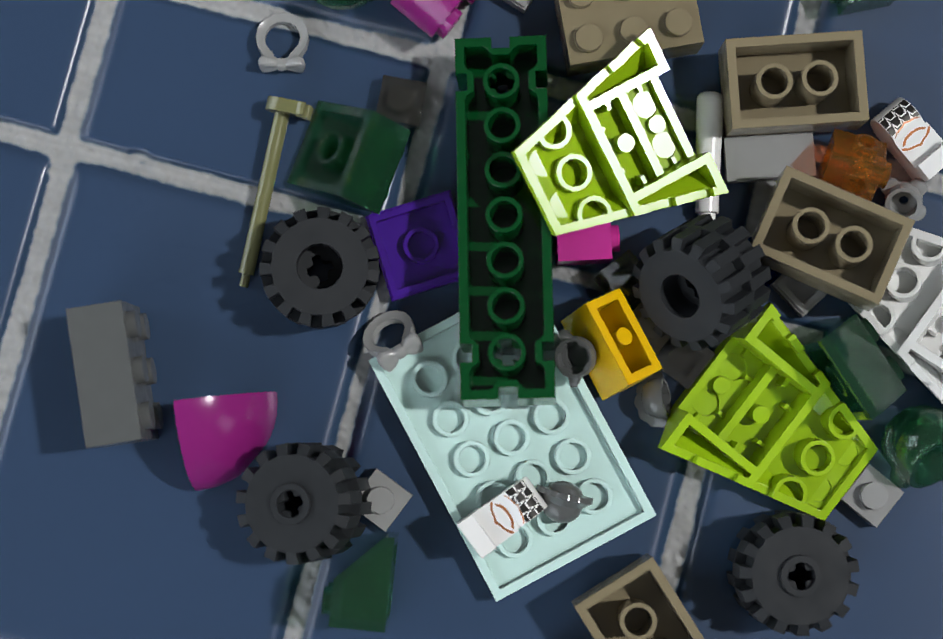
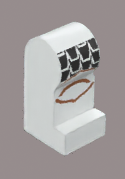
[870,97,943,182]
[456,476,548,559]

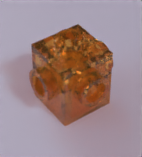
[819,129,892,201]

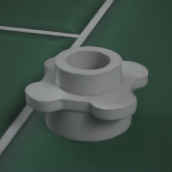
[881,178,927,221]

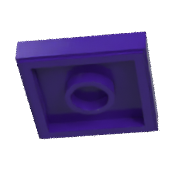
[365,190,459,302]

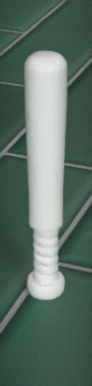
[695,91,723,220]

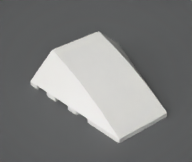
[848,228,943,404]

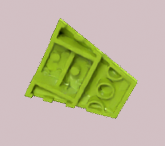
[511,28,729,236]
[658,302,879,520]

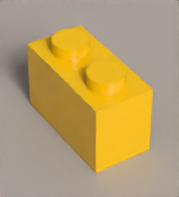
[561,288,663,401]

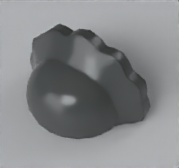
[554,329,597,387]
[634,371,672,428]
[536,481,593,523]

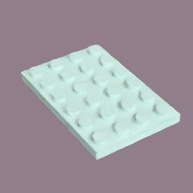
[368,312,657,602]

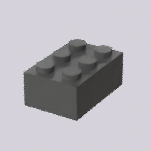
[66,300,164,448]

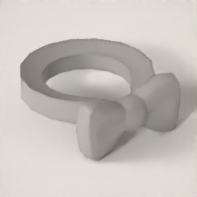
[256,12,310,73]
[362,310,423,372]

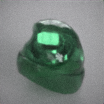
[880,404,943,489]

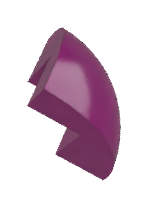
[173,392,278,491]

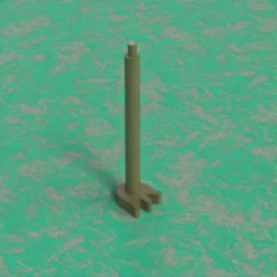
[239,96,314,288]

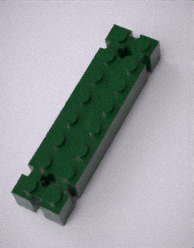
[455,35,556,407]

